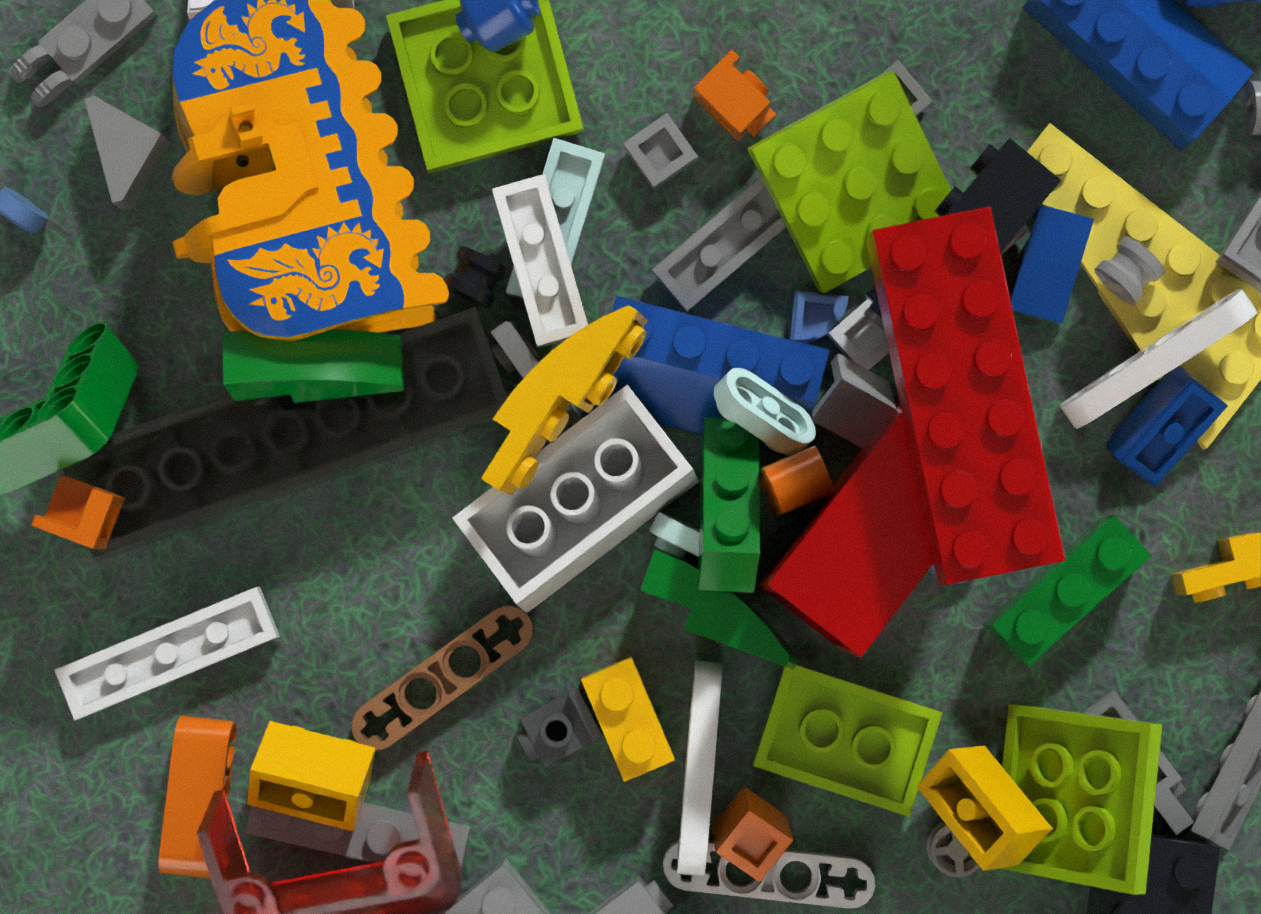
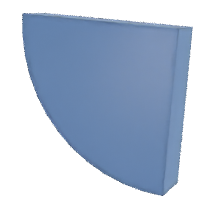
[789,291,849,344]

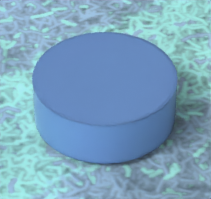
[0,186,49,234]

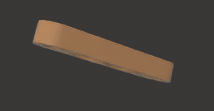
[352,606,534,751]

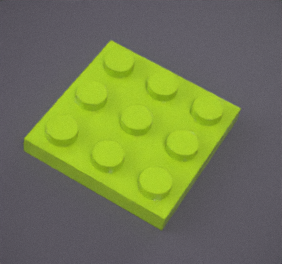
[386,0,584,174]
[747,71,951,293]
[1000,704,1162,895]

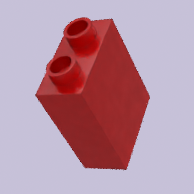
[757,401,933,658]

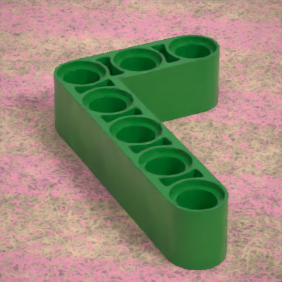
[0,322,140,497]

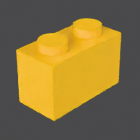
[581,656,675,782]
[247,721,375,831]
[916,746,1053,871]

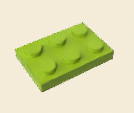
[752,665,943,817]

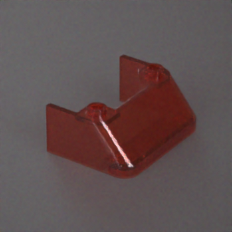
[197,751,462,914]

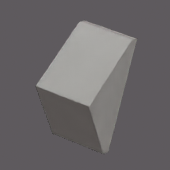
[84,96,171,211]

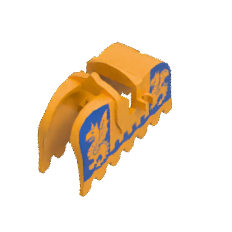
[171,0,449,341]

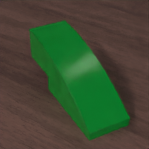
[222,329,404,403]
[640,549,798,669]

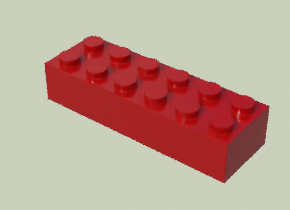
[866,206,1066,585]

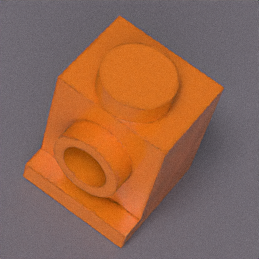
[692,49,777,142]

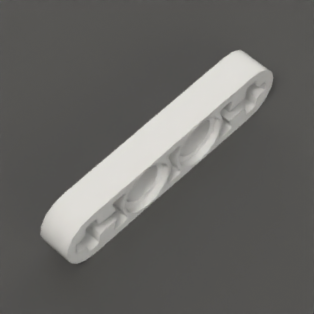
[1060,289,1258,429]
[677,660,723,876]
[663,840,876,909]

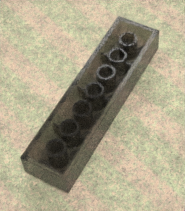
[63,307,508,559]

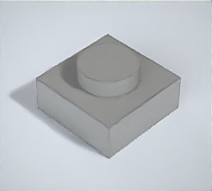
[623,113,698,190]

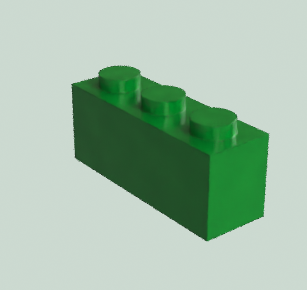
[698,417,760,593]
[983,515,1151,666]

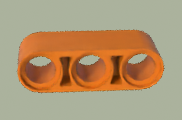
[759,446,834,517]
[158,715,237,879]

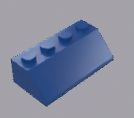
[1023,0,1254,151]
[594,296,830,457]

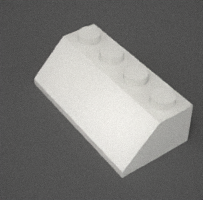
[452,385,699,613]

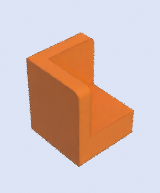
[31,476,125,550]
[711,786,793,882]

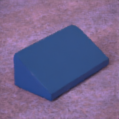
[1011,204,1094,323]
[1106,365,1228,488]

